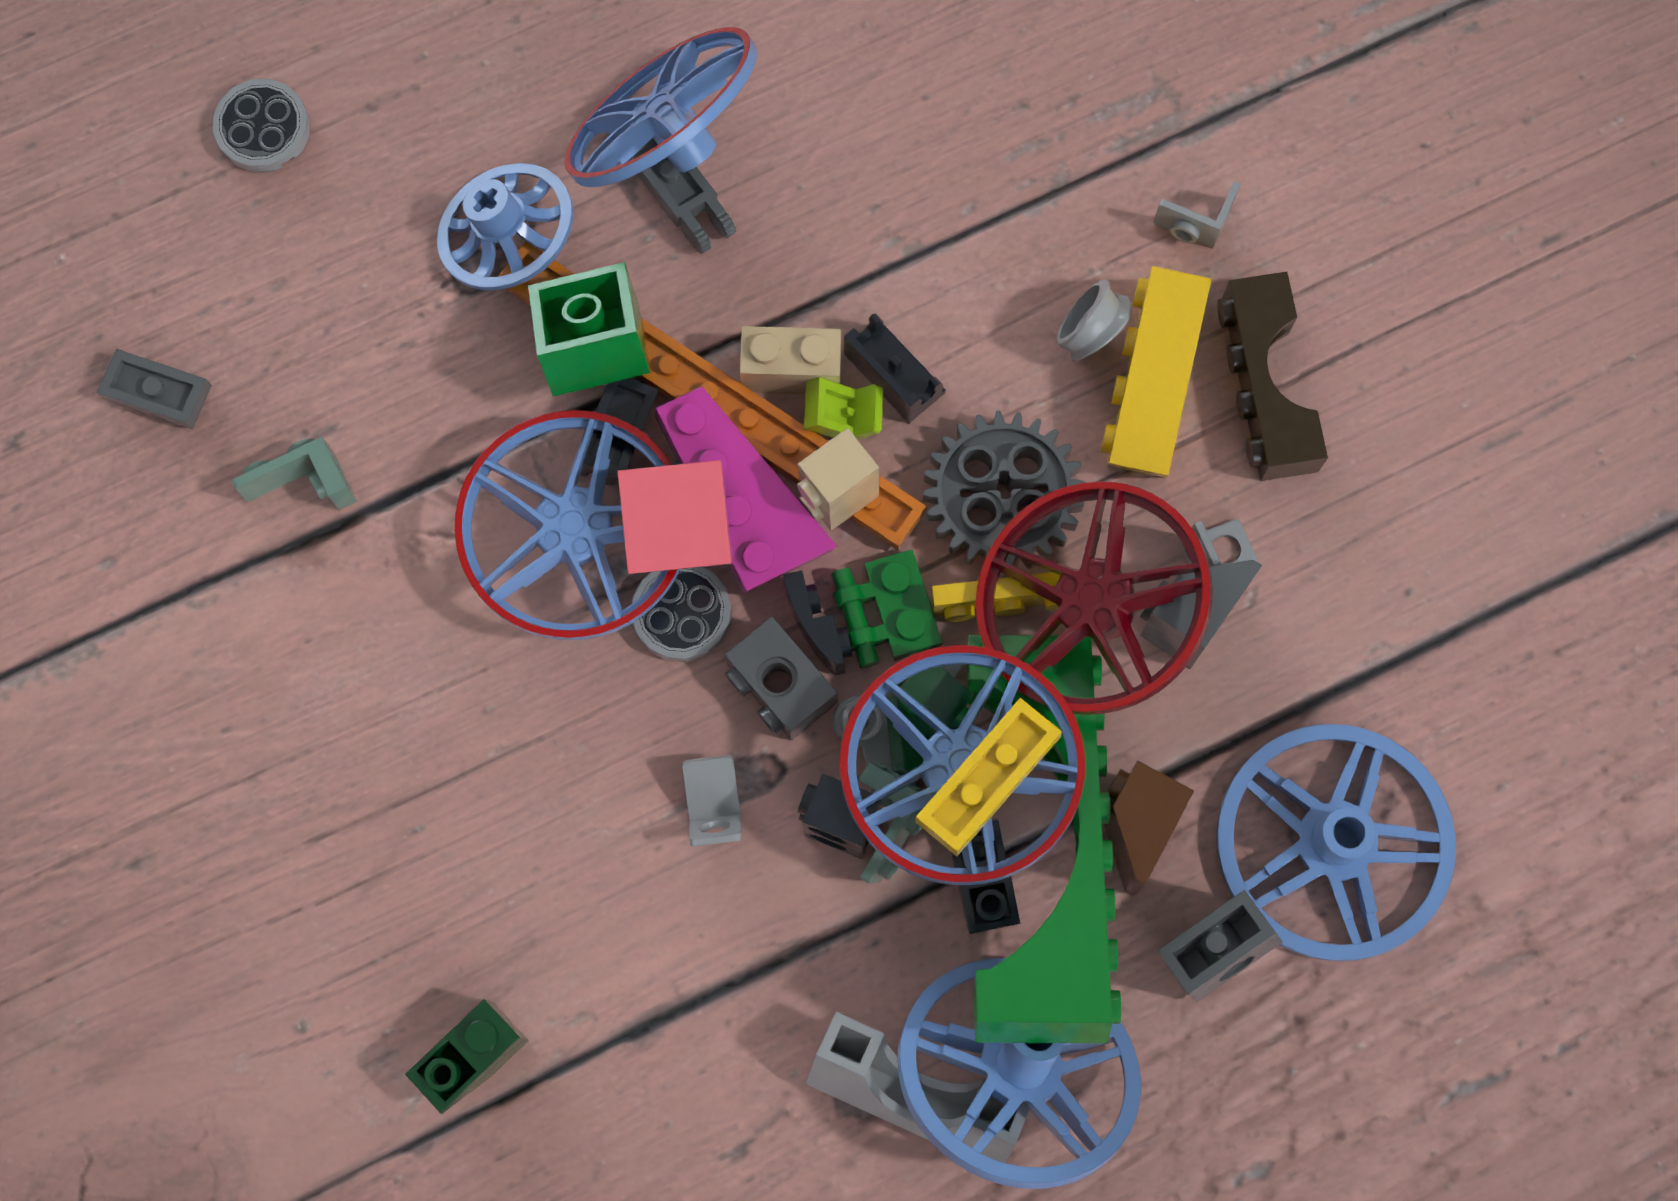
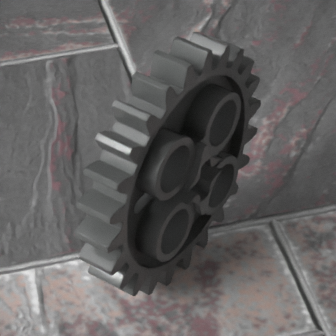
[923,411,1085,569]

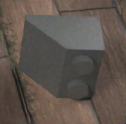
[1140,560,1262,669]

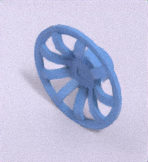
[437,163,574,290]

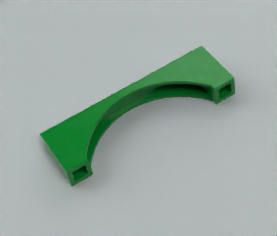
[967,635,1121,1043]

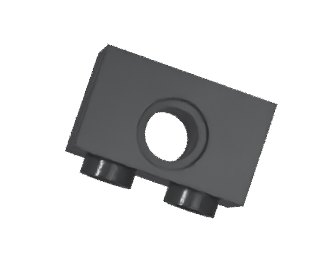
[725,616,838,741]
[1158,889,1283,1002]

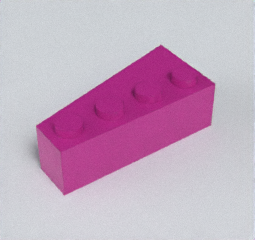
[655,386,838,595]

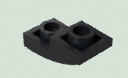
[783,570,852,675]
[951,818,1021,934]

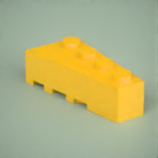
[1100,266,1212,478]

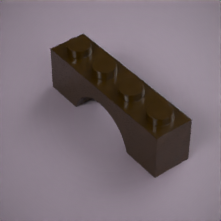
[1217,271,1328,481]

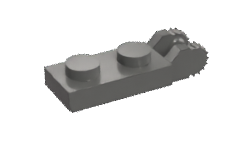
[627,138,736,254]

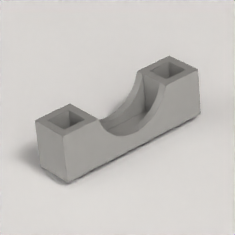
[806,1012,1029,1163]

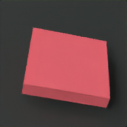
[618,460,732,574]

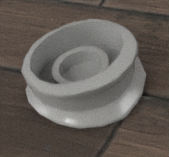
[1057,279,1132,362]

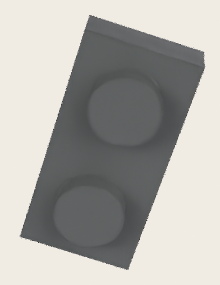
[97,349,212,429]

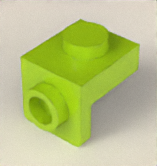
[804,377,883,440]

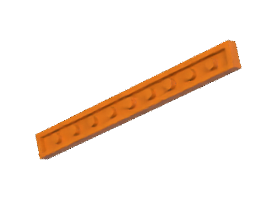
[498,241,927,551]

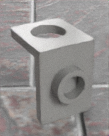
[1154,181,1241,248]
[1184,519,1257,567]
[682,755,742,846]

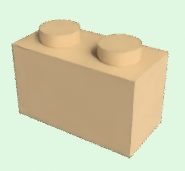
[740,326,842,394]
[797,428,879,531]

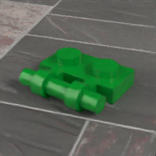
[831,549,942,669]

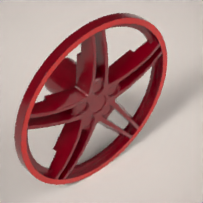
[976,481,1213,715]

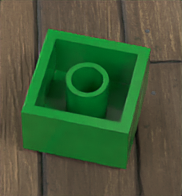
[528,262,650,397]

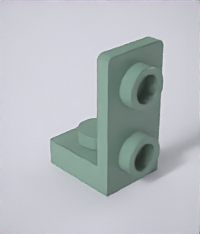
[232,437,357,510]
[859,762,924,884]

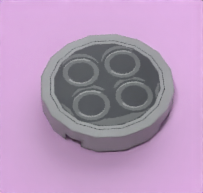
[213,79,310,173]
[632,567,732,662]

